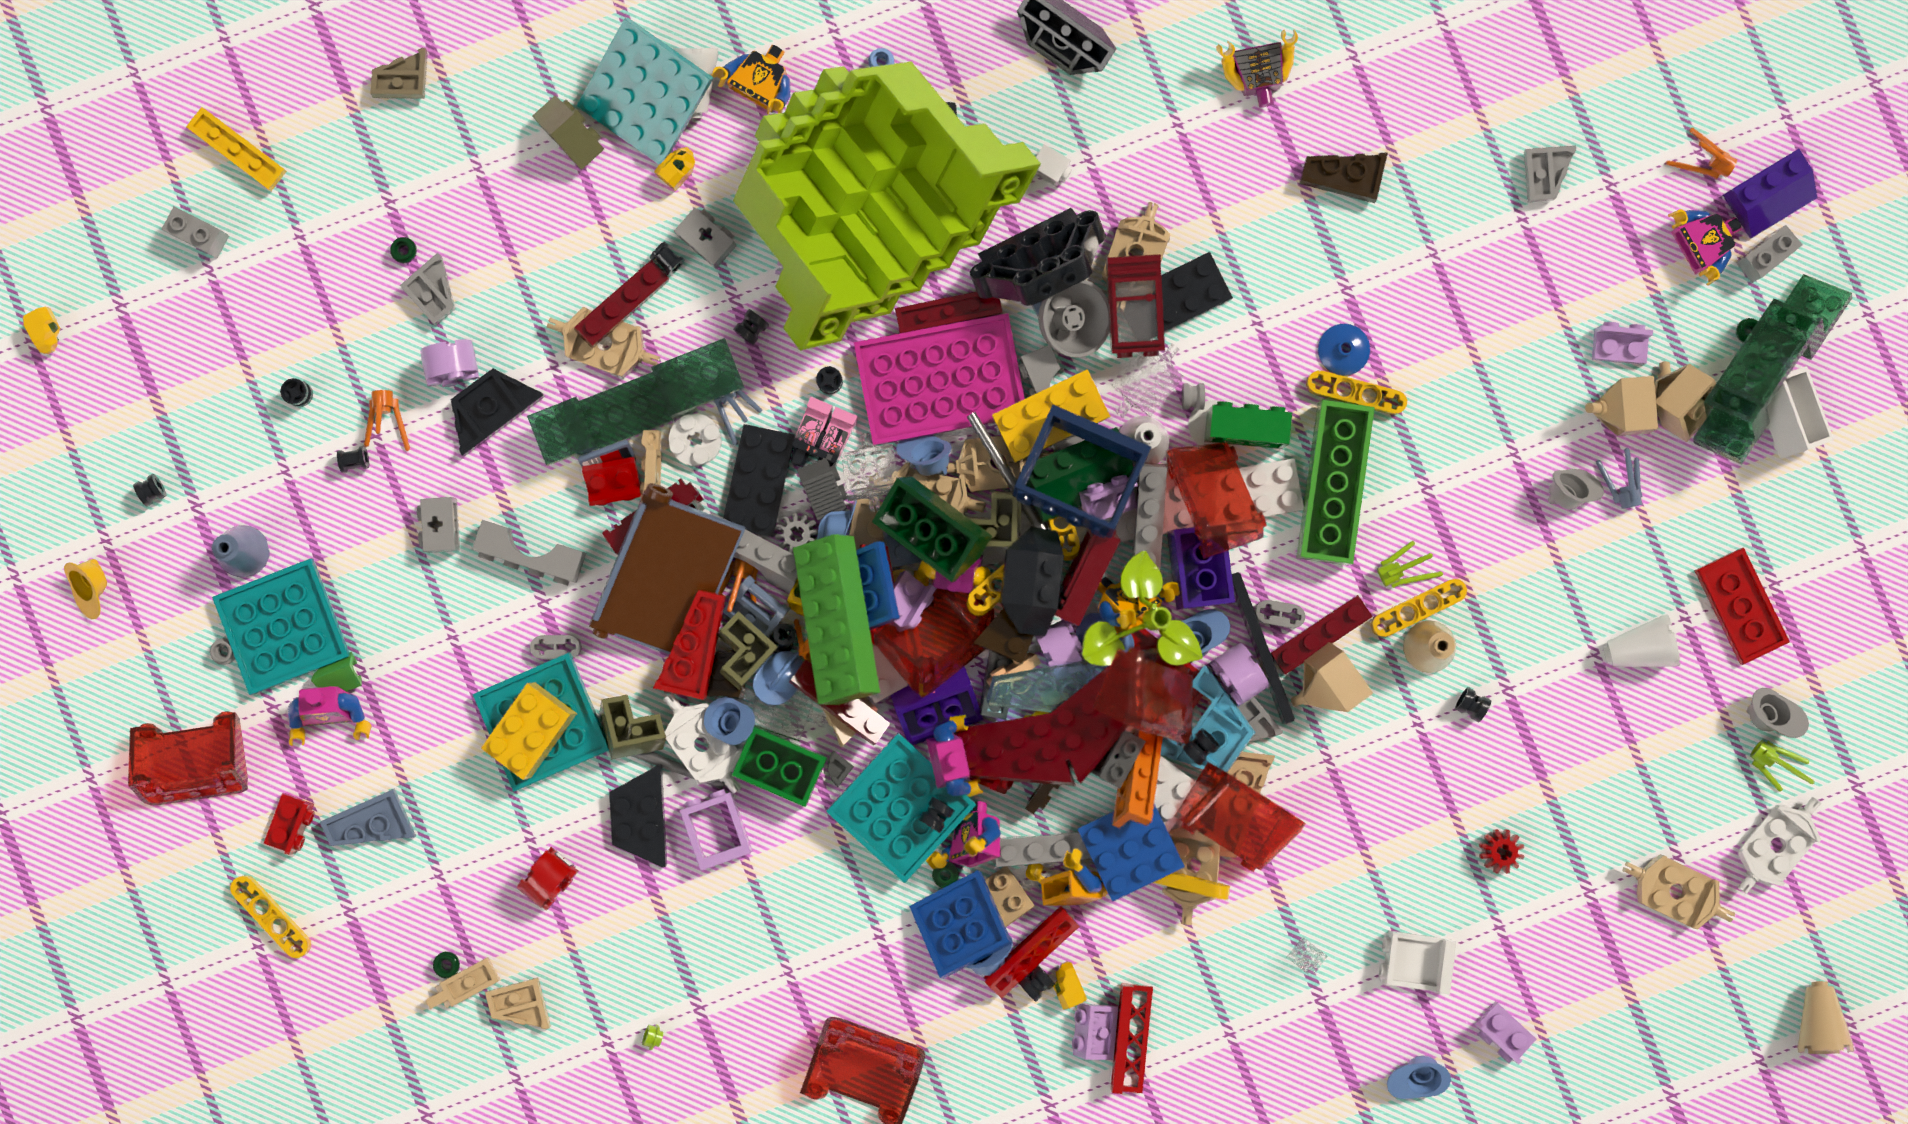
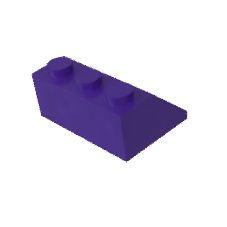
[1723,149,1818,239]
[1167,524,1235,610]
[891,664,984,745]

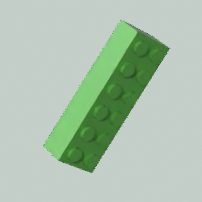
[1296,400,1375,566]
[793,534,880,705]

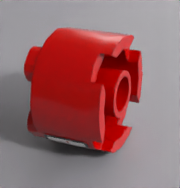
[516,847,579,911]

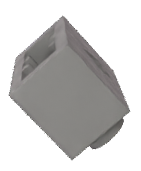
[162,206,230,258]
[674,207,736,269]
[1736,225,1803,283]
[417,497,460,553]

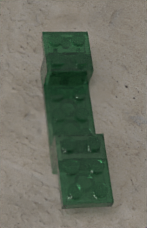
[1693,274,1852,465]
[527,338,745,466]

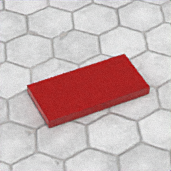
[1694,547,1790,665]

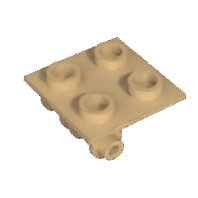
[985,866,1035,927]

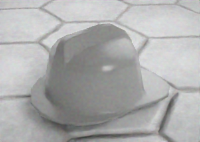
[1548,469,1604,510]
[1746,687,1809,738]

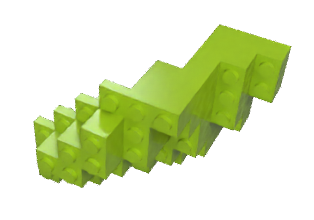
[733,61,1041,351]

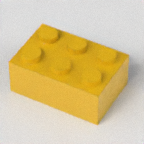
[481,682,577,780]

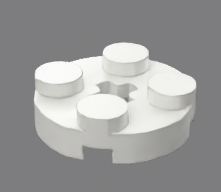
[669,414,722,467]

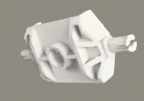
[663,693,742,795]
[1738,797,1822,894]

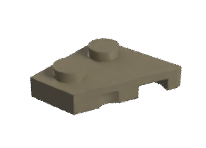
[370,48,428,99]

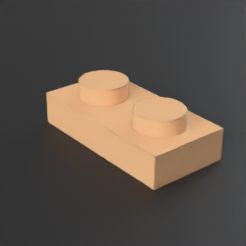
[986,652,1041,692]

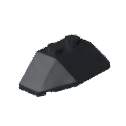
[1017,0,1117,75]
[1000,527,1064,637]

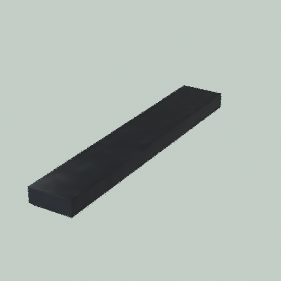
[1232,572,1295,724]

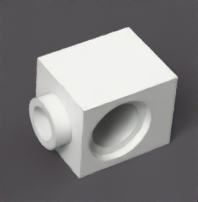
[1035,144,1072,187]

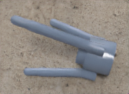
[710,377,762,446]
[1596,448,1643,509]

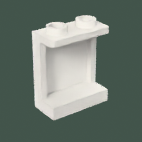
[1379,930,1457,995]

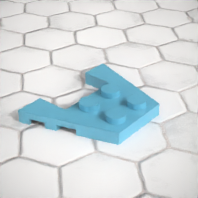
[1160,665,1256,776]

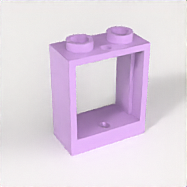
[680,789,753,871]

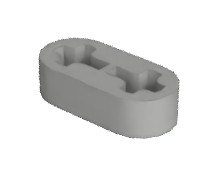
[1254,600,1305,628]
[530,635,582,659]

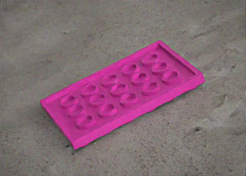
[854,313,1025,446]

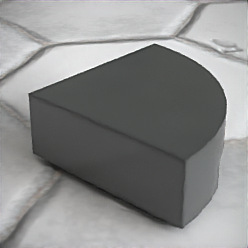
[828,750,854,787]

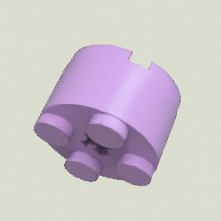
[420,339,479,387]
[1035,619,1090,681]
[1209,642,1269,706]

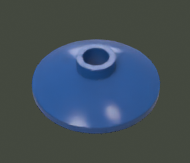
[1318,324,1370,376]

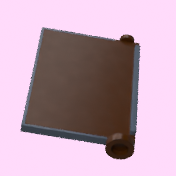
[589,483,745,654]

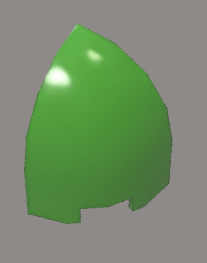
[311,651,362,692]

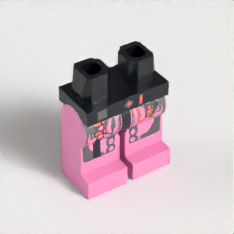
[791,397,858,468]

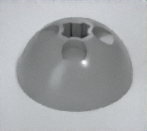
[1038,280,1109,358]

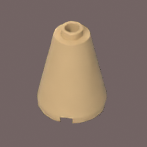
[1403,620,1456,673]
[1797,981,1854,1054]

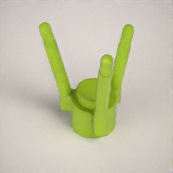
[1377,541,1443,588]
[1750,740,1814,792]

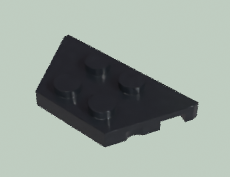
[450,368,545,457]
[609,764,667,867]

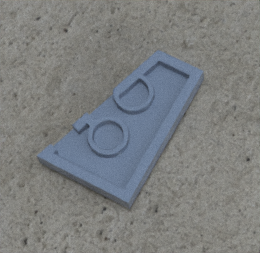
[320,788,416,846]

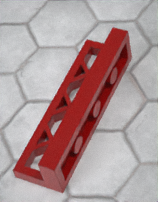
[983,906,1080,999]
[1110,983,1153,1094]

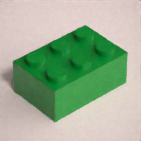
[1204,401,1292,449]
[732,726,828,807]

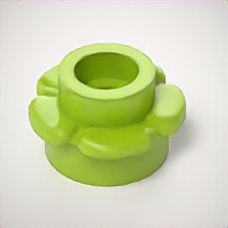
[642,1024,664,1050]

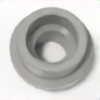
[210,638,235,665]

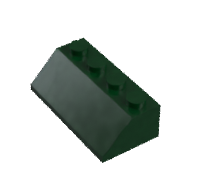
[1022,427,1134,523]
[872,477,992,582]

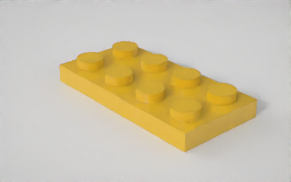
[992,369,1111,463]

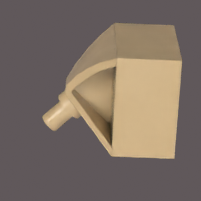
[1654,361,1722,442]
[1585,376,1658,436]
[1291,642,1373,712]

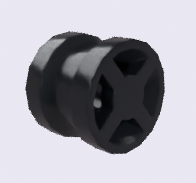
[816,366,843,395]
[133,474,167,507]

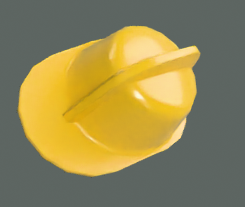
[64,559,107,620]

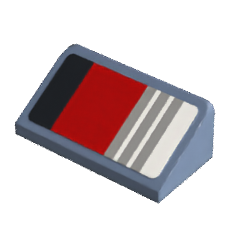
[577,439,636,467]

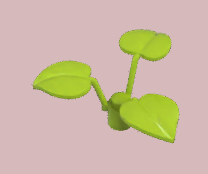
[1082,551,1203,666]

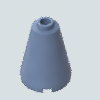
[212,525,270,577]

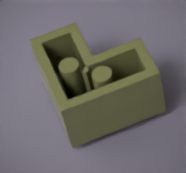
[532,96,604,170]
[968,491,1021,547]
[718,611,777,690]
[599,694,666,760]

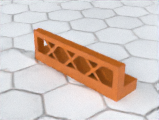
[1112,722,1163,828]

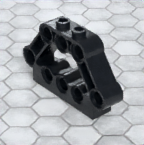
[970,208,1106,306]

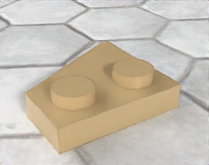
[485,977,551,1029]

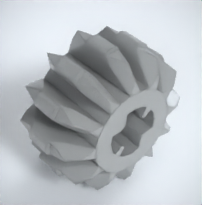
[775,512,818,554]

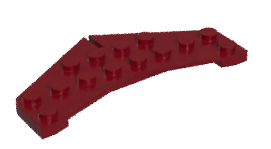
[953,646,1155,786]

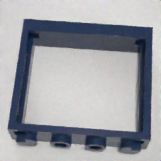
[1012,405,1151,539]

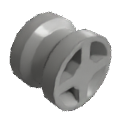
[1182,383,1205,410]

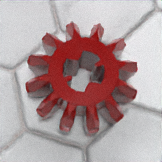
[1479,829,1525,874]

